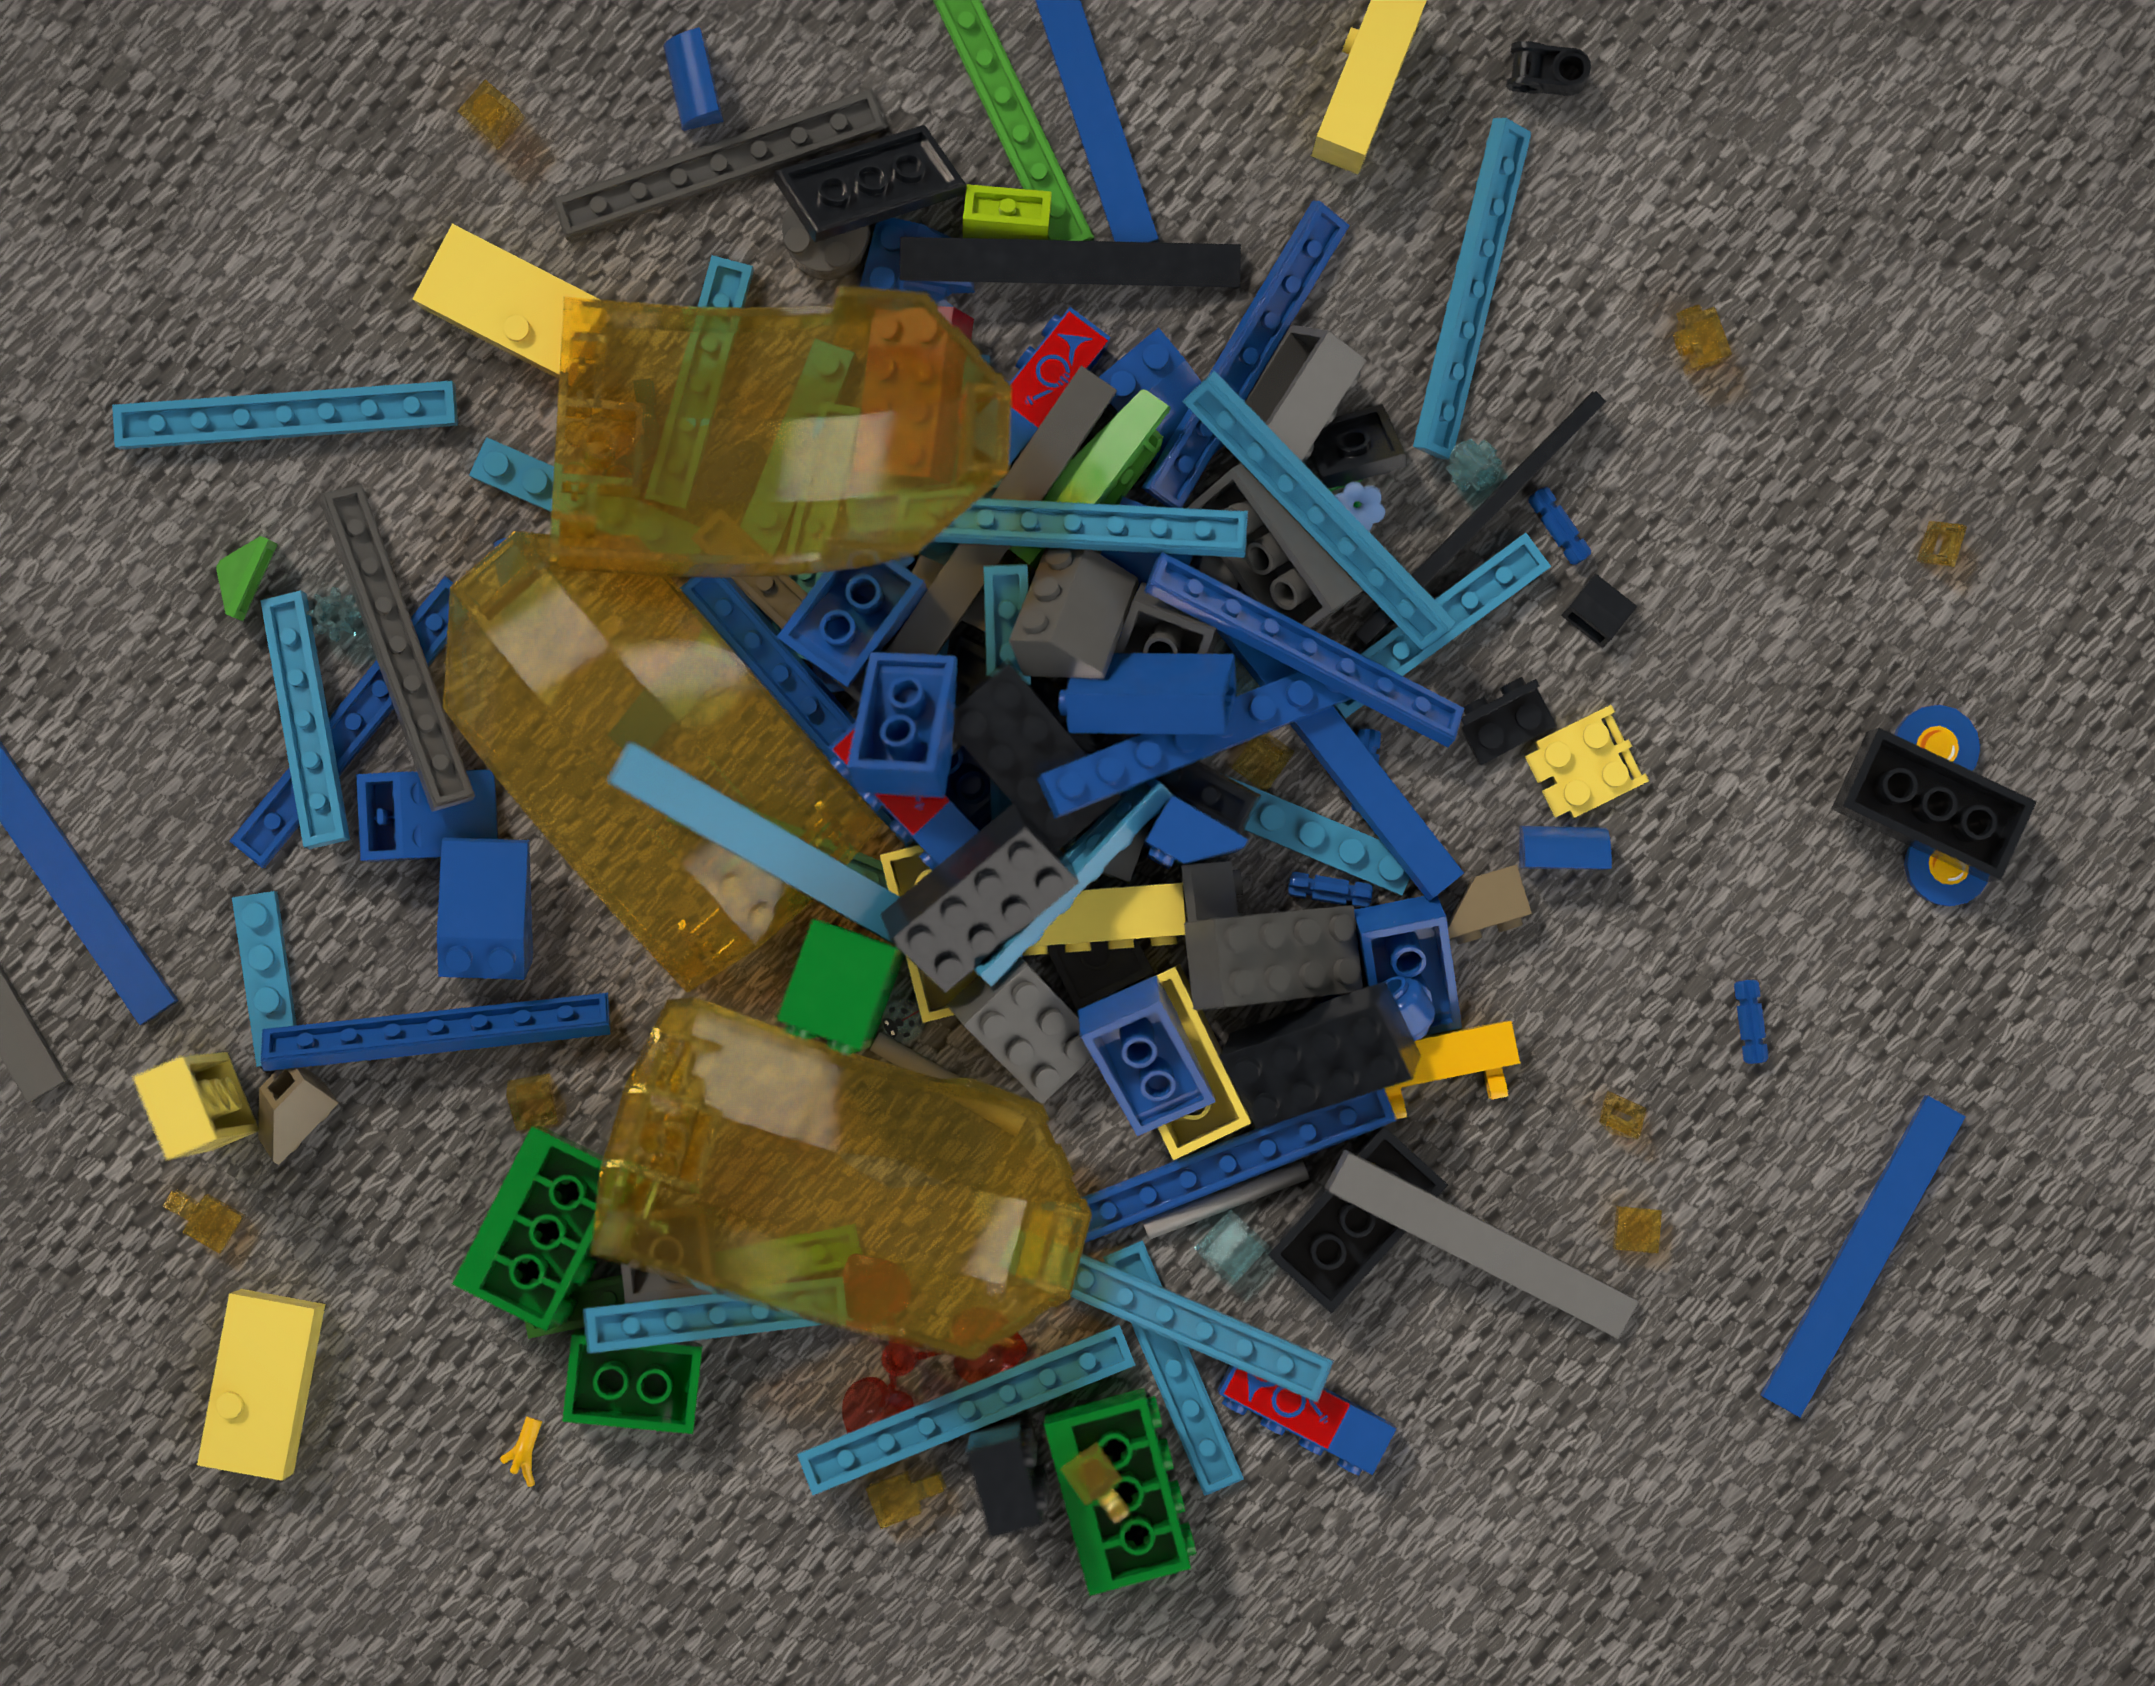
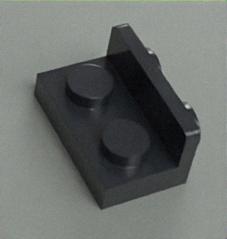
[1459,677,1557,766]

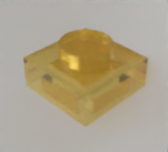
[1613,1205,1662,1253]

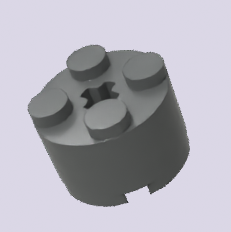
[782,205,871,281]

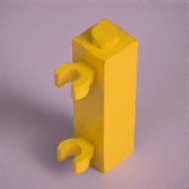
[1385,1020,1520,1119]

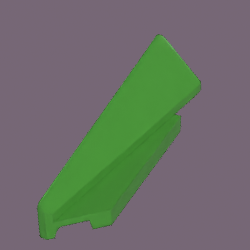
[1010,389,1171,570]

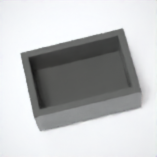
[1245,325,1366,462]
[947,957,1092,1104]

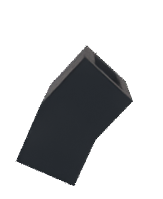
[1561,573,1637,649]

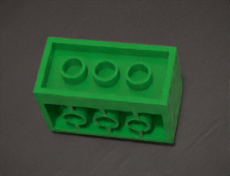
[777,919,905,1055]
[452,1126,637,1331]
[1044,1388,1197,1596]

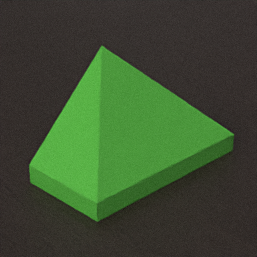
[216,536,278,621]

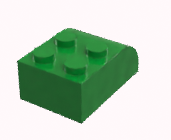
[562,1328,703,1434]

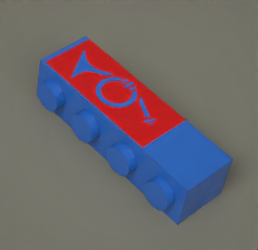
[964,307,1111,478]
[828,721,979,870]
[1217,1365,1396,1476]

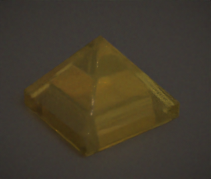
[1917,521,1967,567]
[1599,1091,1646,1140]

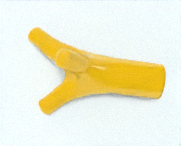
[500,1416,542,1487]

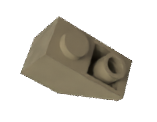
[1447,864,1532,945]
[258,1067,338,1165]

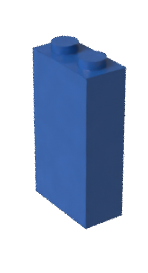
[1059,653,1237,735]

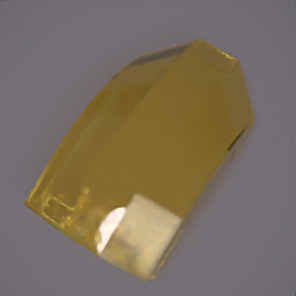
[548,286,1012,577]
[442,531,883,993]
[591,997,1092,1360]

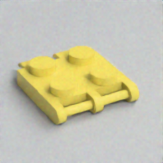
[1525,704,1649,819]

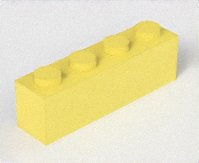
[1022,883,1186,956]

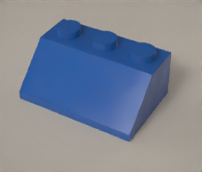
[1143,795,1248,870]

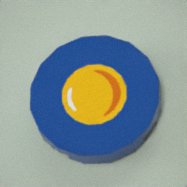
[1894,705,1980,771]
[1904,846,1988,907]

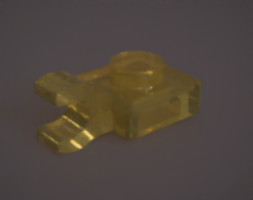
[163,1189,245,1254]
[1060,1442,1130,1523]
[865,1471,947,1529]

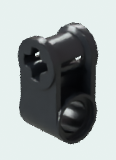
[1506,41,1591,96]

